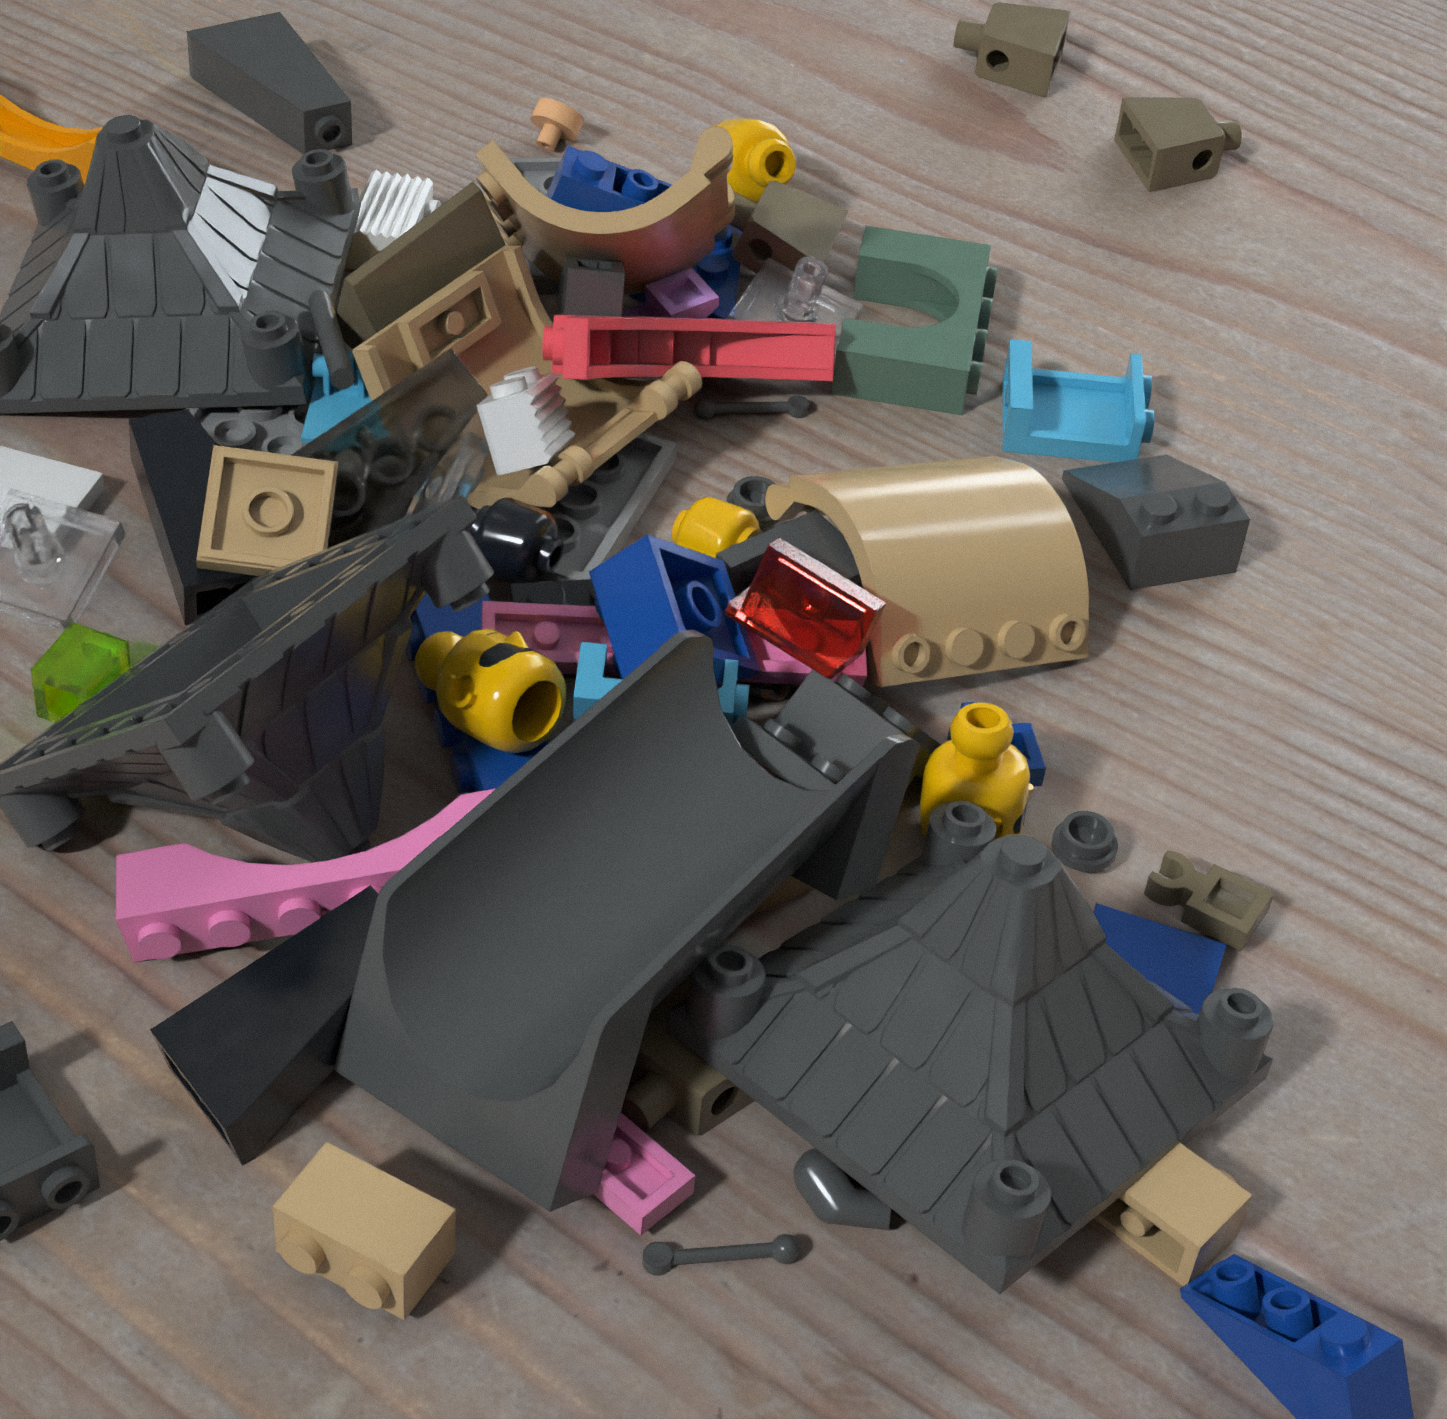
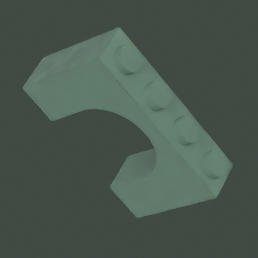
[831,226,998,415]

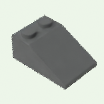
[1062,454,1250,590]

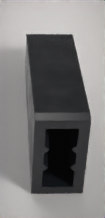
[129,409,258,625]
[150,885,378,1166]

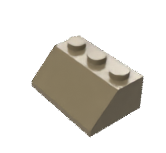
[336,182,506,350]

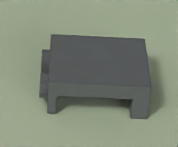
[0,1021,100,1241]

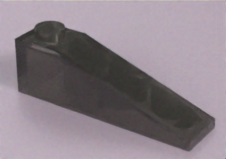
[291,348,488,549]

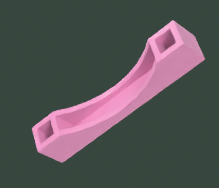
[116,789,495,962]

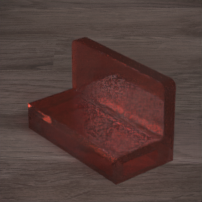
[725,537,887,679]

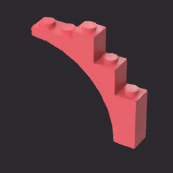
[542,314,836,381]

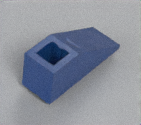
[546,145,672,212]
[1180,1254,1414,1419]

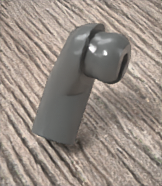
[793,1149,891,1230]

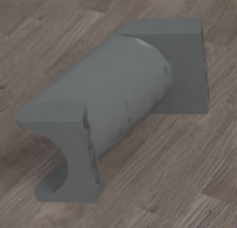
[333,629,919,1212]

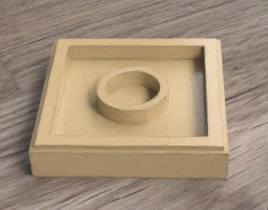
[196,445,338,576]

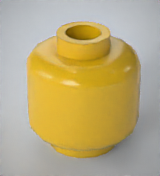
[672,497,763,558]

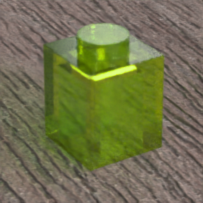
[30,622,131,723]

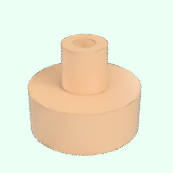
[530,98,584,151]

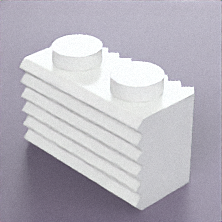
[345,169,441,270]
[476,366,576,475]

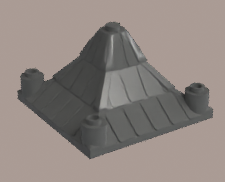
[0,115,361,414]
[0,494,494,862]
[666,800,1273,1294]

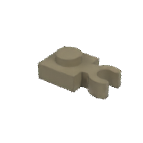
[1144,851,1274,951]

